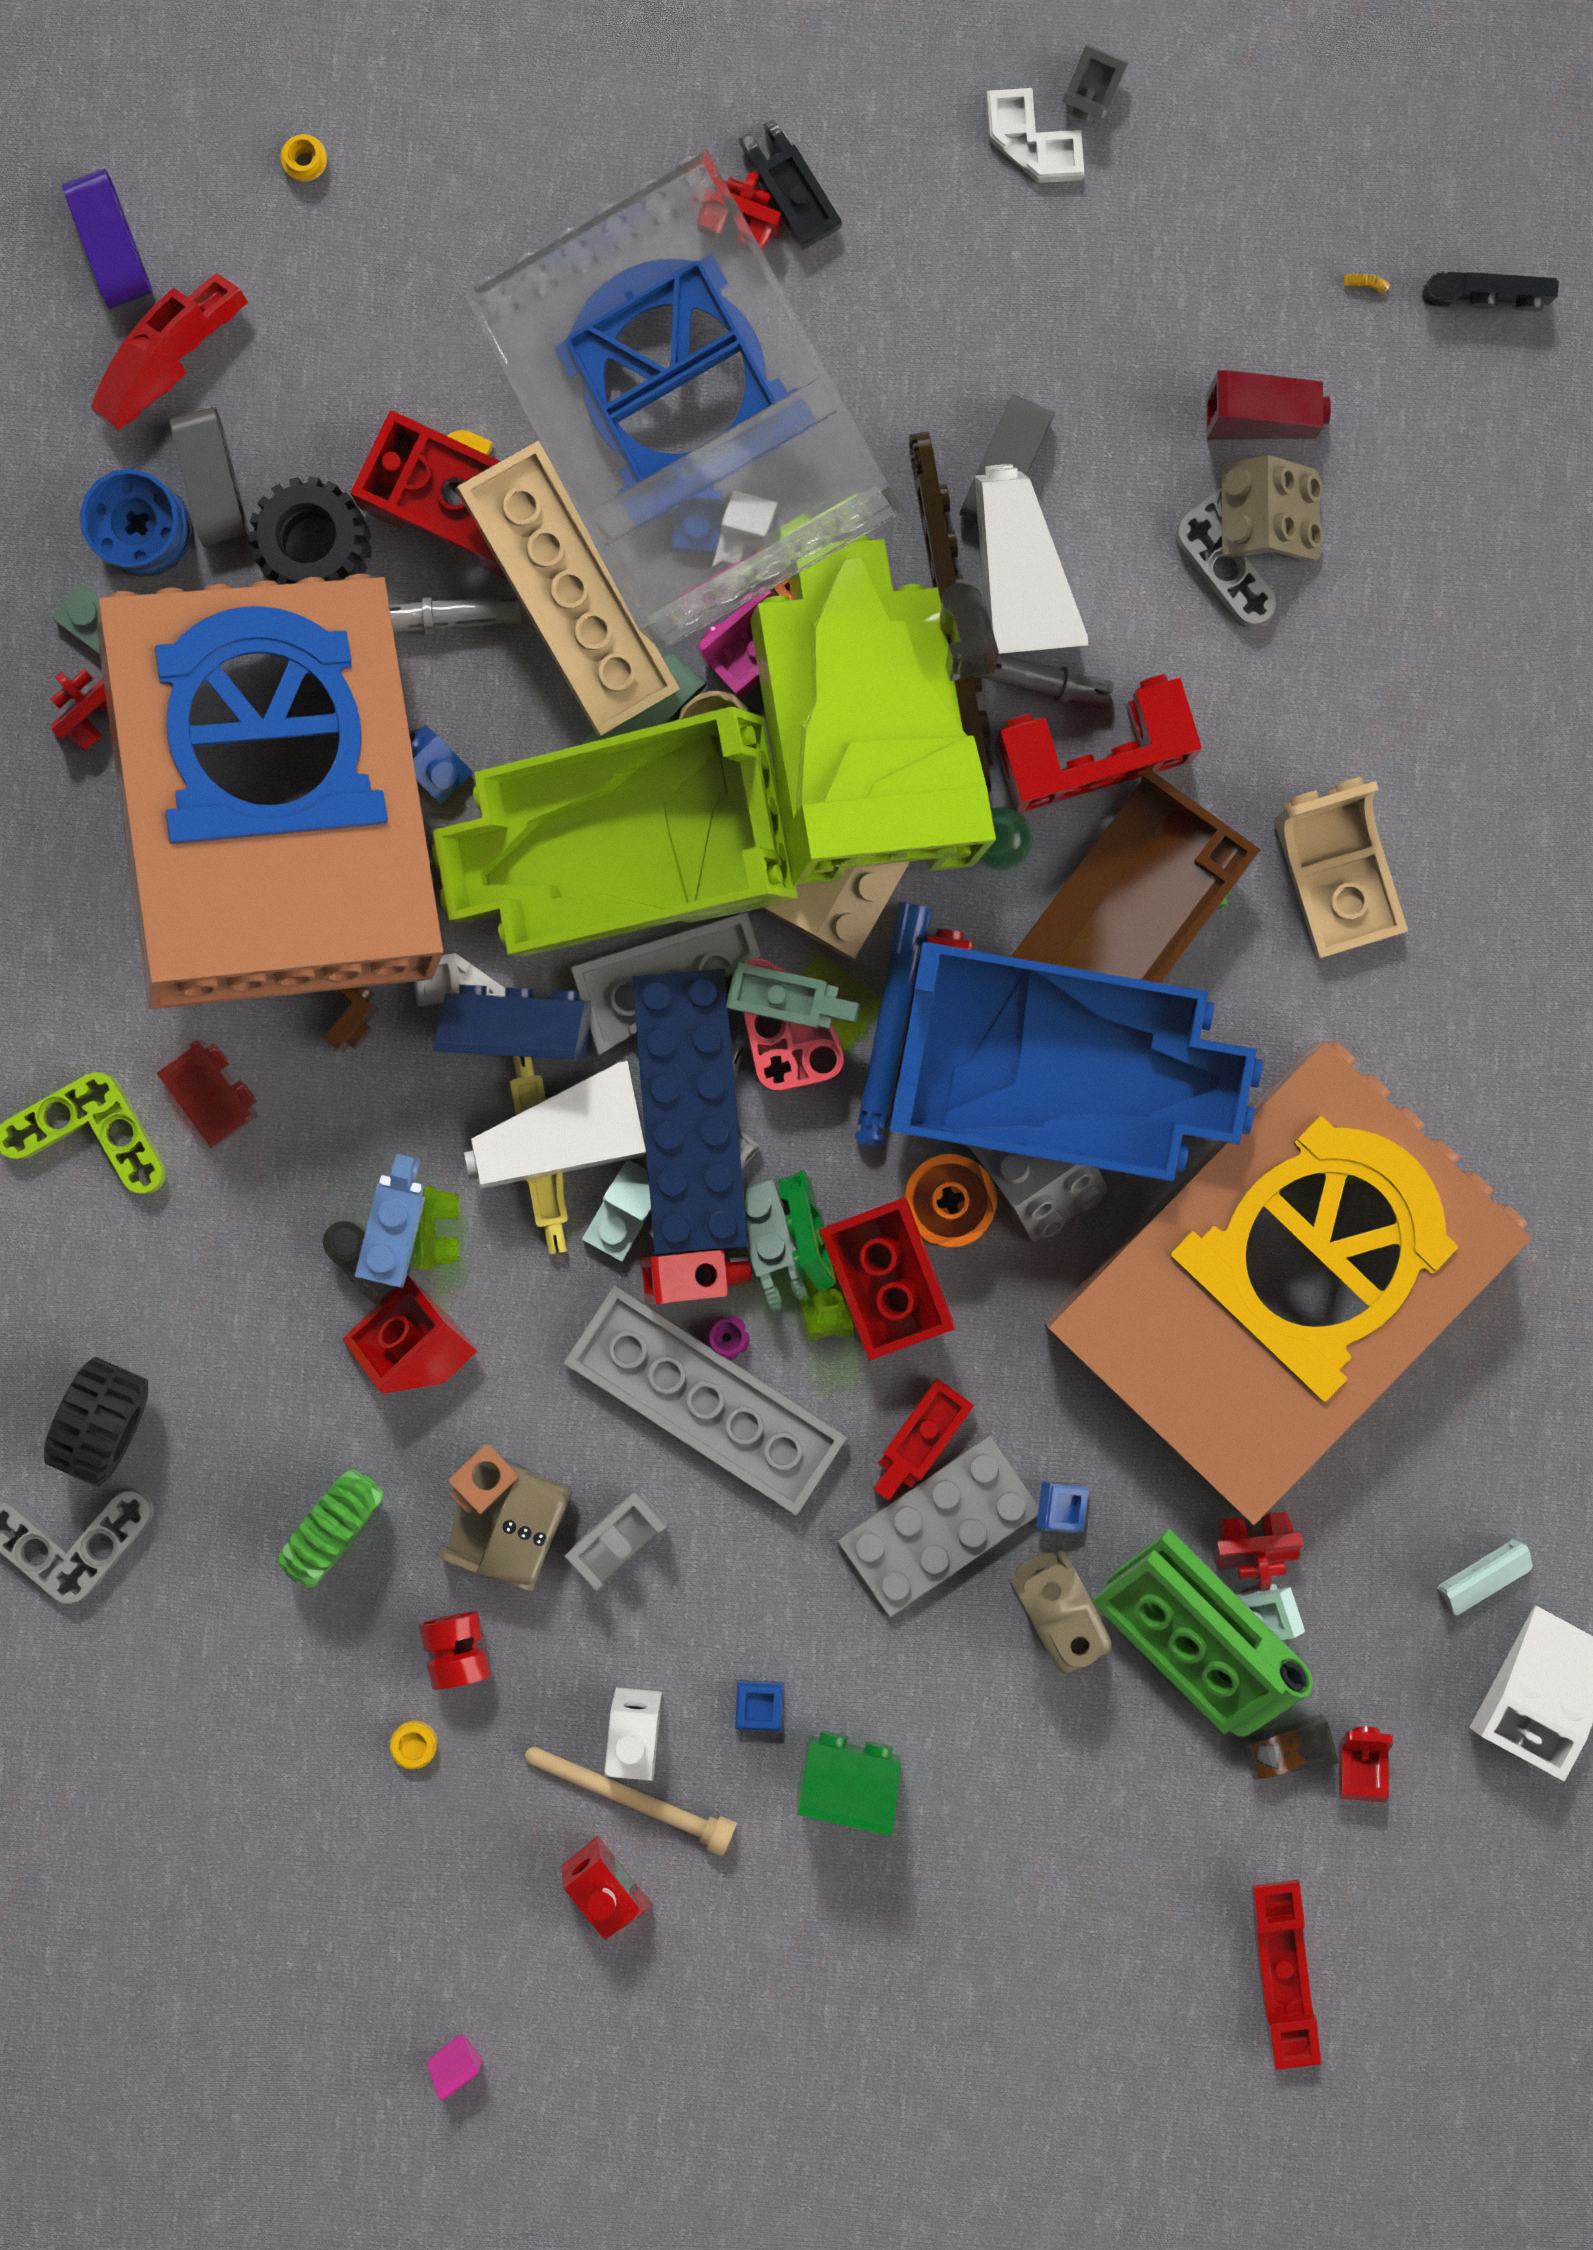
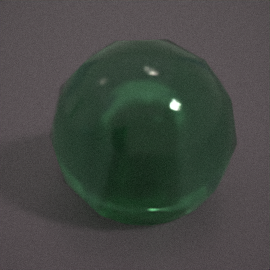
[978,806,1033,871]

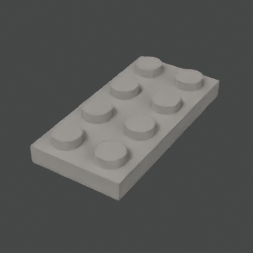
[837,1435,1039,1617]

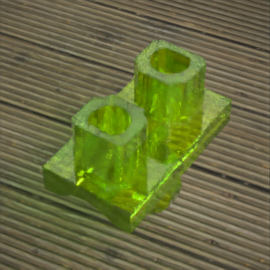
[414,1186,459,1270]
[796,1268,854,1342]

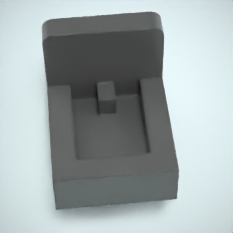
[1062,44,1129,123]

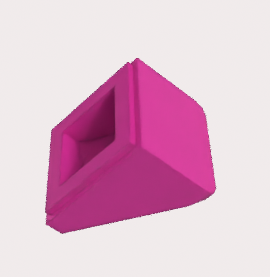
[427,2034,483,2100]

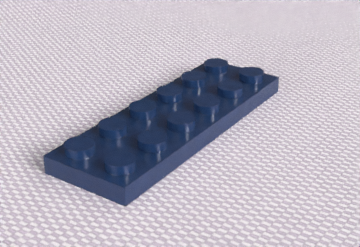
[632,969,748,1255]

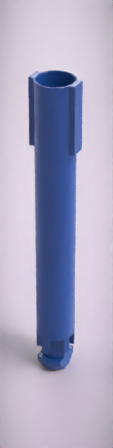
[855,902,932,1147]

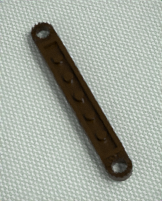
[908,431,991,793]

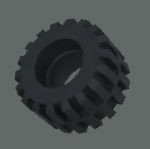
[248,477,372,585]
[44,1357,149,1487]

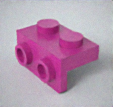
[696,587,773,700]

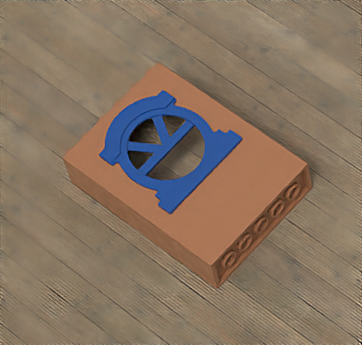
[97,574,443,1010]

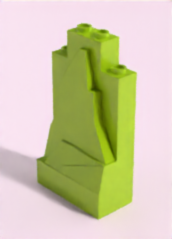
[750,535,996,886]
[432,706,798,957]

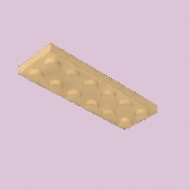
[455,440,680,736]

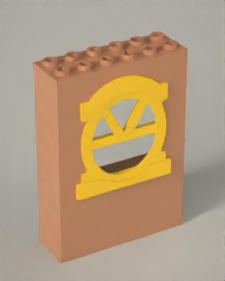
[1045,1041,1533,1525]

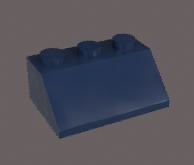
[434,984,591,1060]

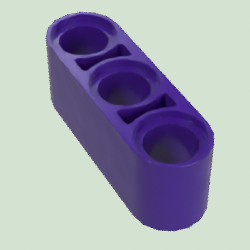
[62,168,153,309]

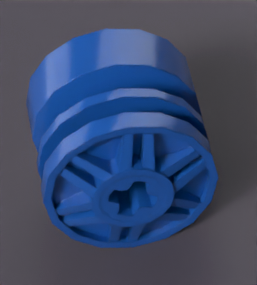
[80,469,192,577]

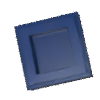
[1036,1482,1090,1533]
[735,1680,784,1731]

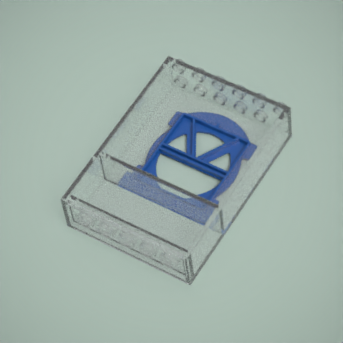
[464,150,905,651]

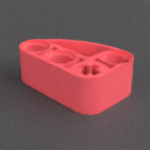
[743,958,845,1091]

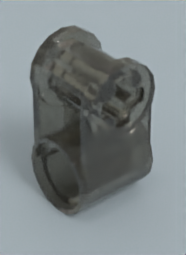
[322,1219,410,1304]

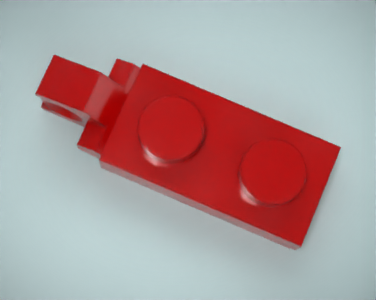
[873,1378,975,1501]

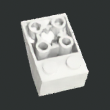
[1469,1605,1593,1781]

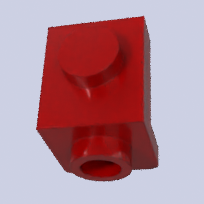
[1339,1726,1393,1803]

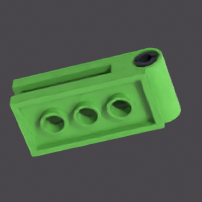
[1092,1529,1313,1737]

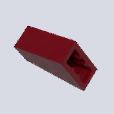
[1206,370,1331,440]

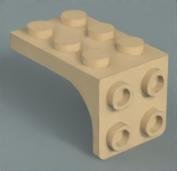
[1274,777,1408,960]

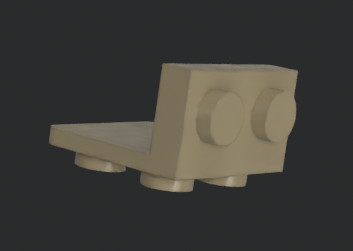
[1222,455,1323,561]

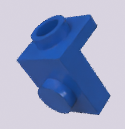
[409,725,473,804]

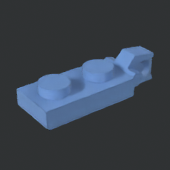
[355,1154,425,1288]

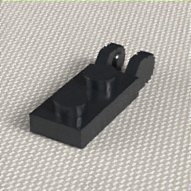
[739,119,842,251]
[1422,271,1559,312]

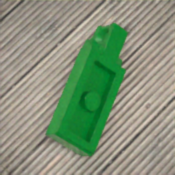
[779,1170,836,1292]

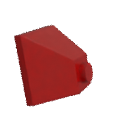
[342,1275,477,1394]

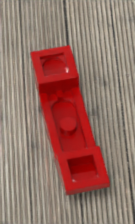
[1252,1879,1322,2070]

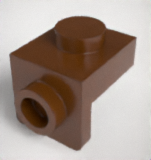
[324,987,379,1052]

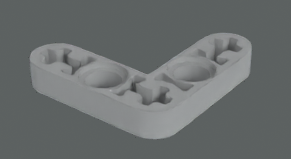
[1176,455,1285,628]
[0,1489,154,1604]

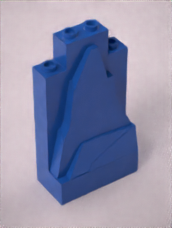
[890,942,1263,1181]

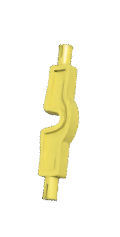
[510,1056,568,1255]

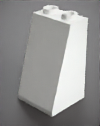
[975,464,1088,654]

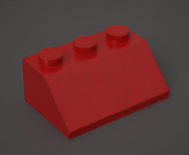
[819,1197,956,1361]

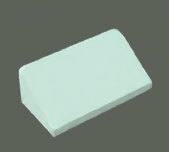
[1437,1539,1533,1615]

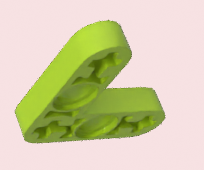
[0,1072,166,1194]

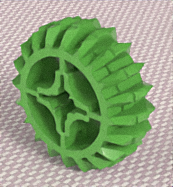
[278,1469,384,1588]

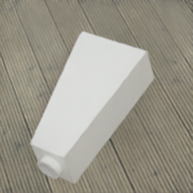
[464,1061,646,1189]

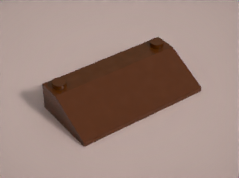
[1010,768,1261,983]

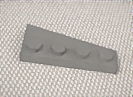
[571,912,761,1055]

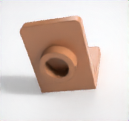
[448,1444,518,1514]

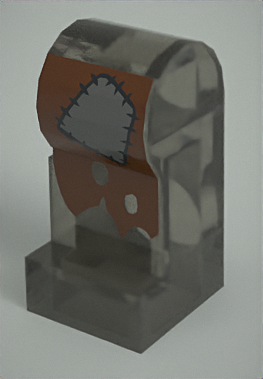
[940,583,999,681]
[1242,1715,1339,1779]

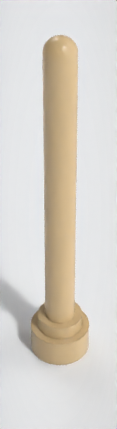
[525,1747,737,1858]

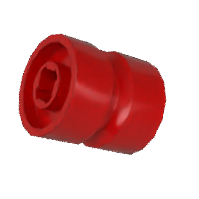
[419,1611,492,1690]

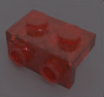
[157,1039,259,1148]

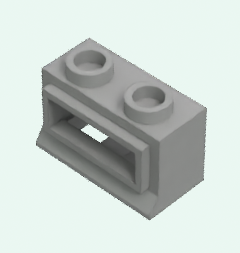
[565,1492,668,1590]

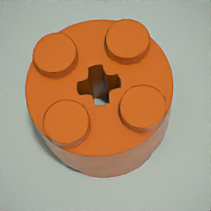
[902,1154,998,1247]

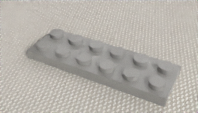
[564,1285,847,1516]

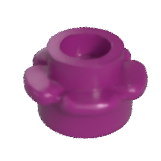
[704,1316,750,1361]

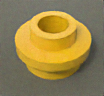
[280,134,327,182]

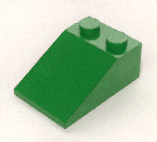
[797,1731,901,1836]

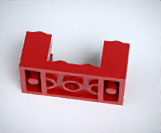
[350,409,507,579]
[995,674,1202,814]

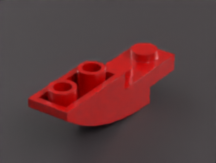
[91,273,248,431]

